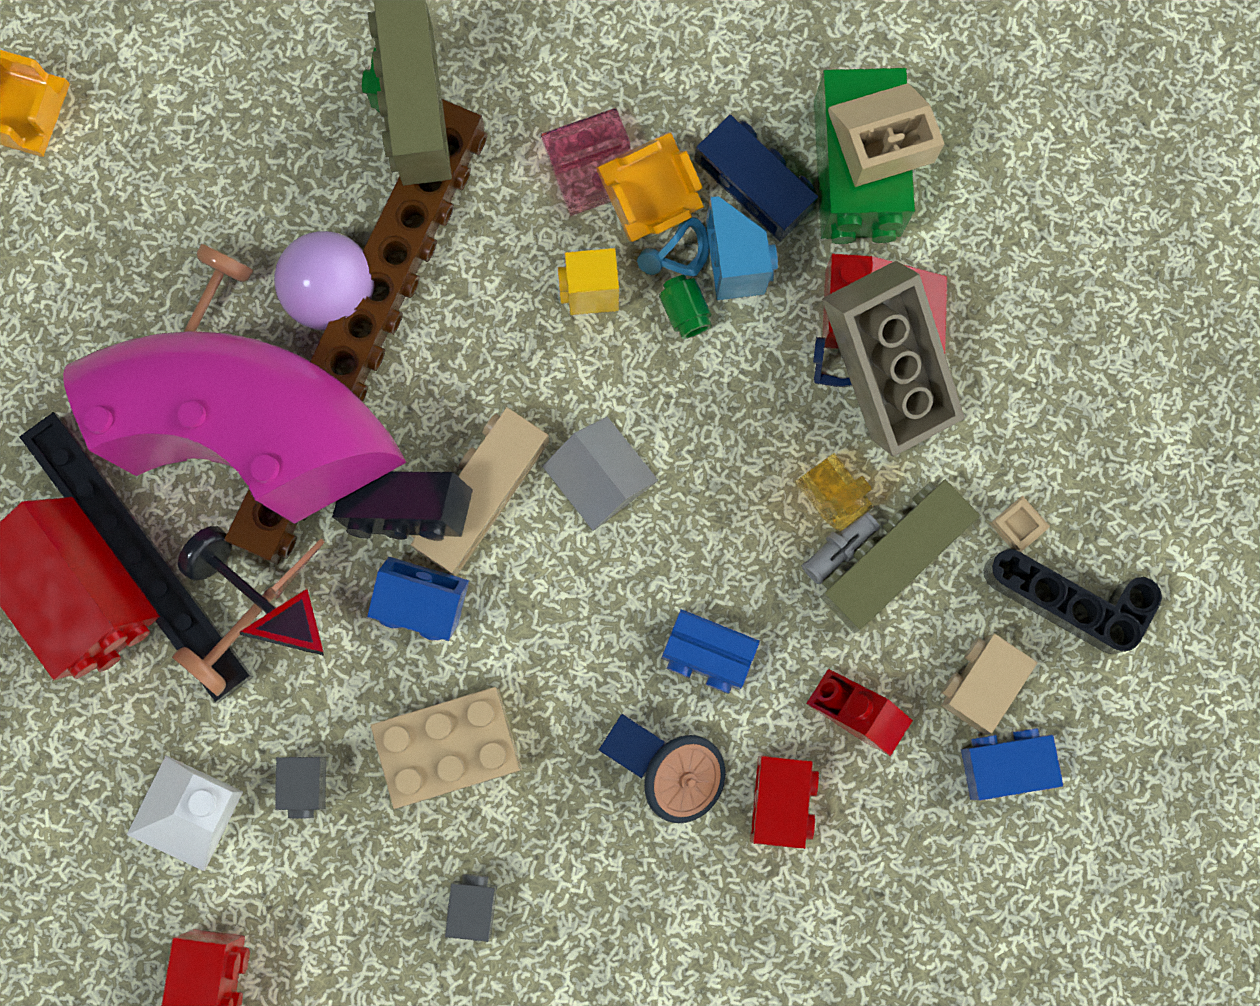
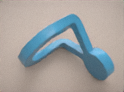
[637,217,709,276]

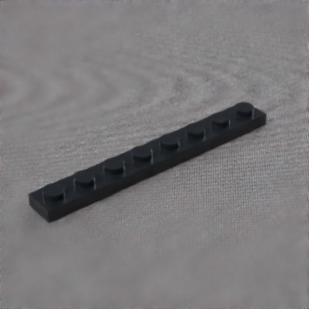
[19,412,253,703]

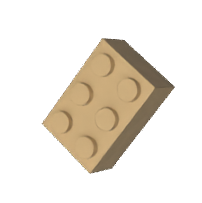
[370,687,522,809]

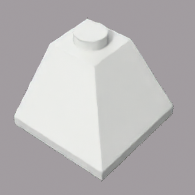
[127,756,243,871]

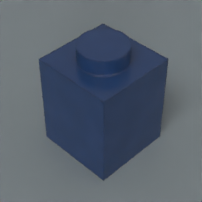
[598,714,665,779]

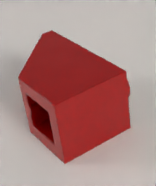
[806,669,913,757]

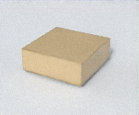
[989,495,1050,552]

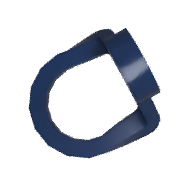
[813,337,852,387]

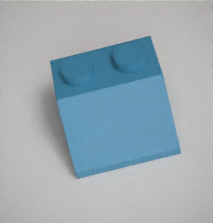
[706,196,778,301]

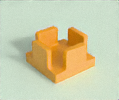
[0,50,70,157]
[595,132,704,242]

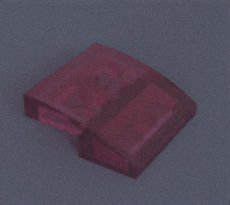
[540,108,631,216]

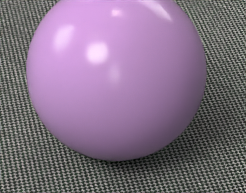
[274,231,374,330]

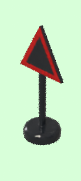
[177,526,324,656]

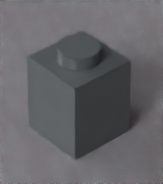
[275,757,327,819]
[445,874,497,942]

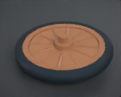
[644,735,726,823]

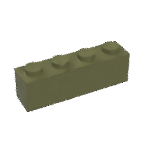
[820,479,981,633]

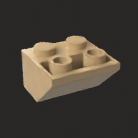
[828,83,945,187]

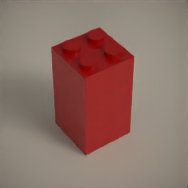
[0,497,160,681]

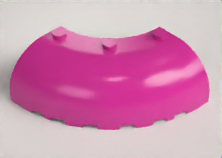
[63,331,407,524]

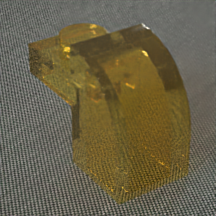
[795,453,874,532]

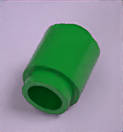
[659,275,712,339]

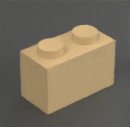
[941,634,1038,734]

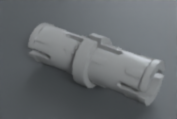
[801,510,880,585]

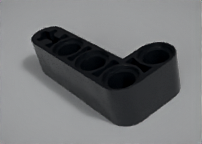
[983,549,1162,654]

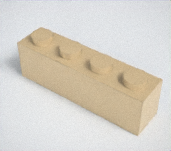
[410,407,550,576]

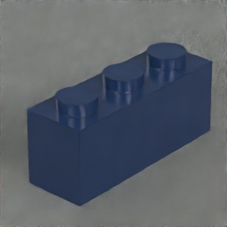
[694,114,818,242]

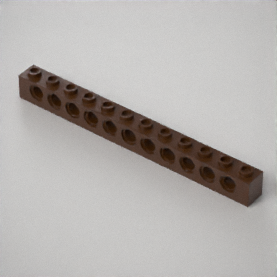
[224,99,488,565]

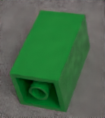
[814,68,915,244]

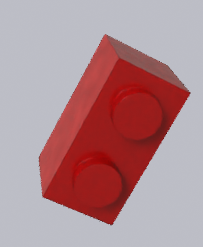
[750,756,819,849]

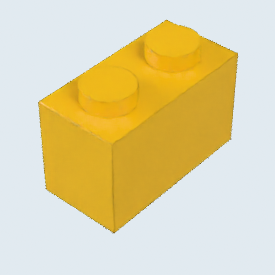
[558,248,619,315]

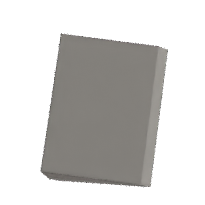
[542,416,658,531]

